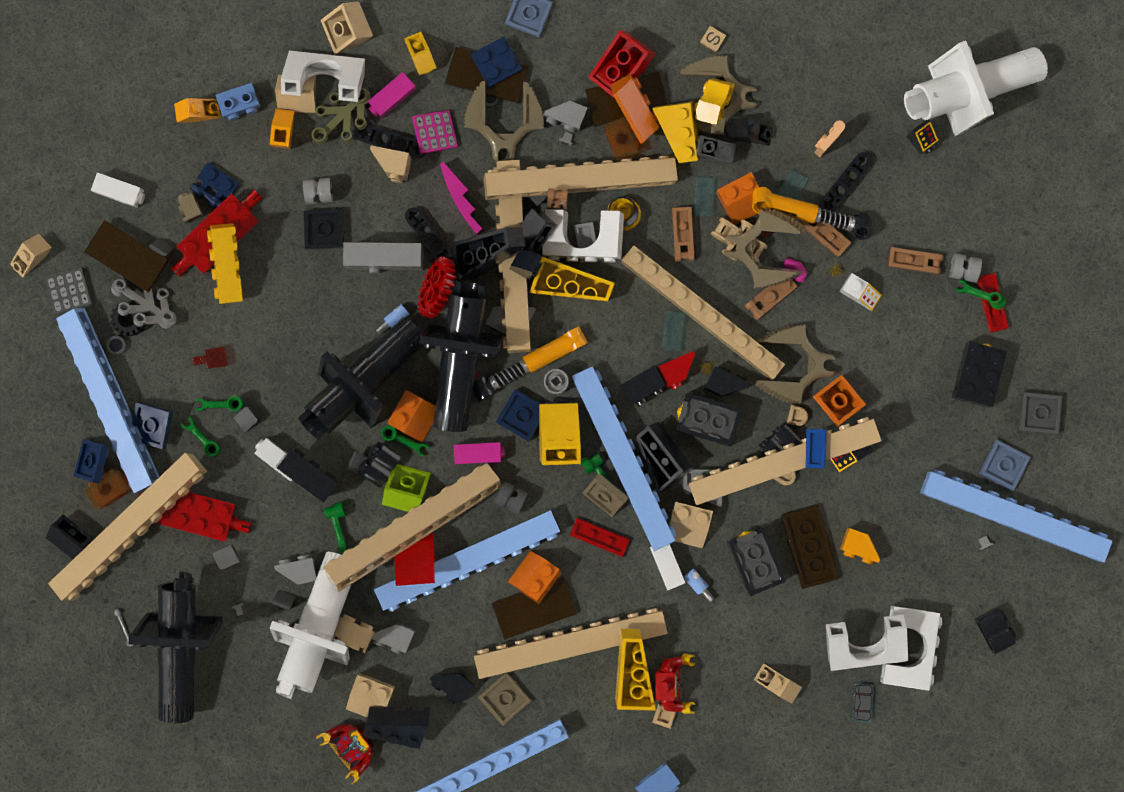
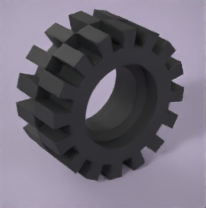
[110,301,146,337]

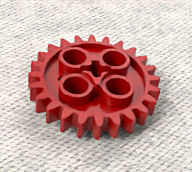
[417,257,456,318]

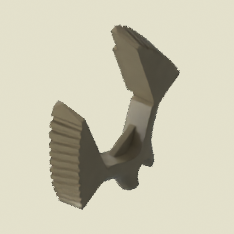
[680,55,758,136]
[464,81,544,161]
[724,208,806,288]
[755,324,836,404]

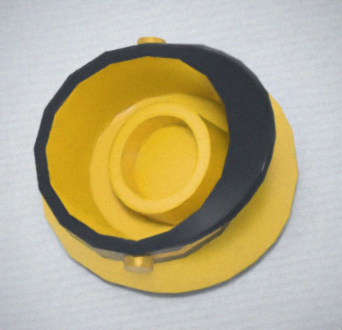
[607,196,641,231]

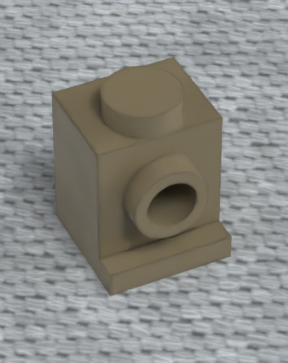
[178,193,204,224]

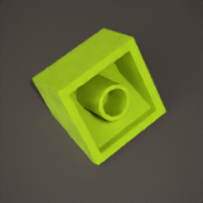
[382,464,431,512]

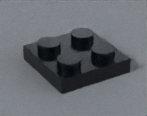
[304,209,344,249]

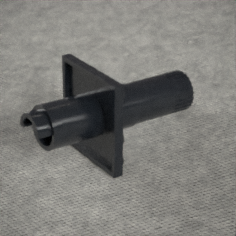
[419,281,504,432]
[298,317,424,439]
[129,571,223,724]

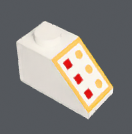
[839,273,882,311]

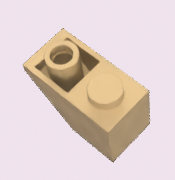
[10,234,52,278]
[754,663,802,704]

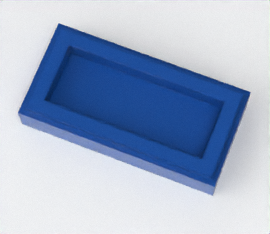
[805,429,826,469]

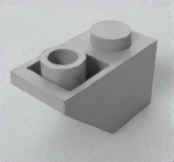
[544,101,588,133]
[274,555,318,585]
[371,623,416,654]

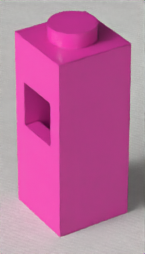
[368,72,416,119]
[454,442,505,464]

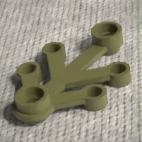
[312,87,371,144]

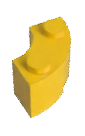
[694,78,735,125]

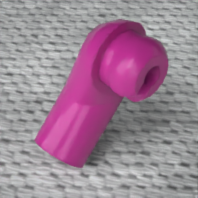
[783,258,807,282]

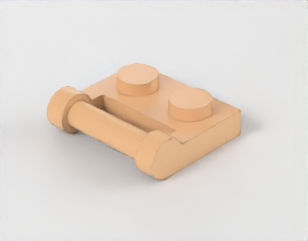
[814,121,845,157]

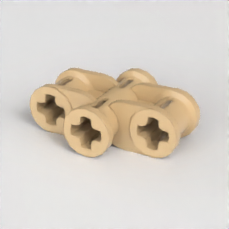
[711,218,768,263]

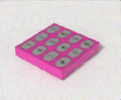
[412,110,458,154]

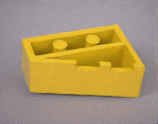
[652,101,701,163]

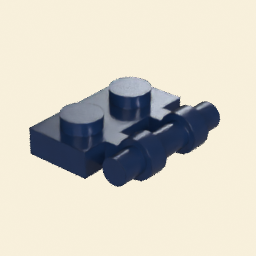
[190,162,240,207]

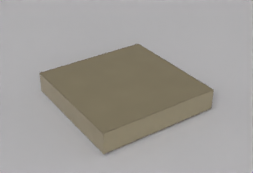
[583,473,629,517]
[478,672,532,726]

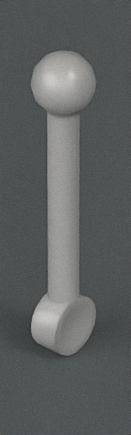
[114,609,133,647]

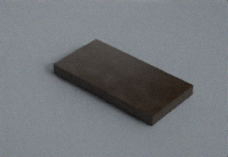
[445,47,529,104]
[585,71,667,127]
[84,220,169,293]
[781,505,839,589]
[492,578,577,640]

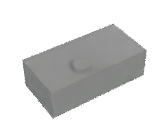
[343,242,424,274]

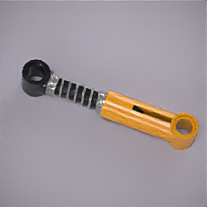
[752,187,872,240]
[473,326,588,402]

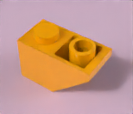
[174,98,221,123]
[269,109,295,149]
[840,528,880,565]

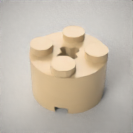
[333,614,374,653]

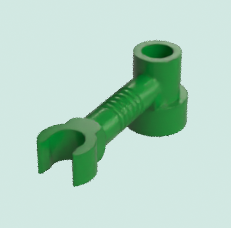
[955,280,1006,310]
[195,396,245,412]
[181,417,221,457]
[381,425,429,456]
[581,453,611,483]
[324,501,349,554]

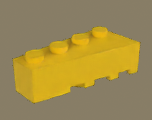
[207,223,243,304]
[529,257,615,301]
[615,628,656,711]

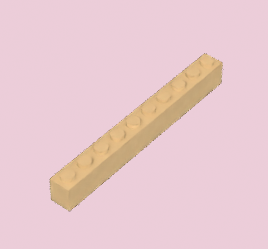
[484,156,678,200]
[493,160,531,353]
[621,245,785,381]
[689,417,881,505]
[48,453,207,601]
[324,463,501,592]
[474,608,668,679]

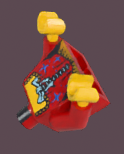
[656,653,695,714]
[316,724,373,784]

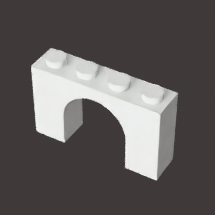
[281,51,365,102]
[542,209,624,263]
[880,606,942,691]
[826,615,908,671]

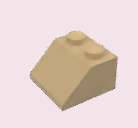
[321,1,373,55]
[370,146,412,183]
[669,502,713,548]
[346,673,395,717]

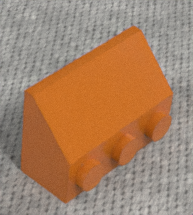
[611,74,659,144]

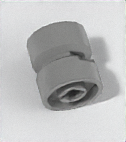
[303,177,333,205]
[949,253,982,283]
[544,369,569,395]

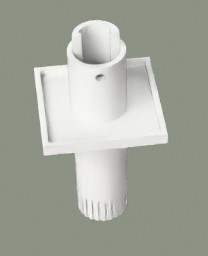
[904,41,1048,136]
[270,552,351,699]

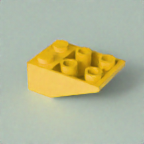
[539,403,581,465]

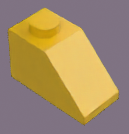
[404,32,437,75]

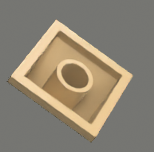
[275,75,316,113]

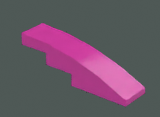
[440,162,483,235]

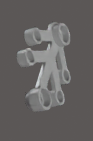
[111,279,177,329]

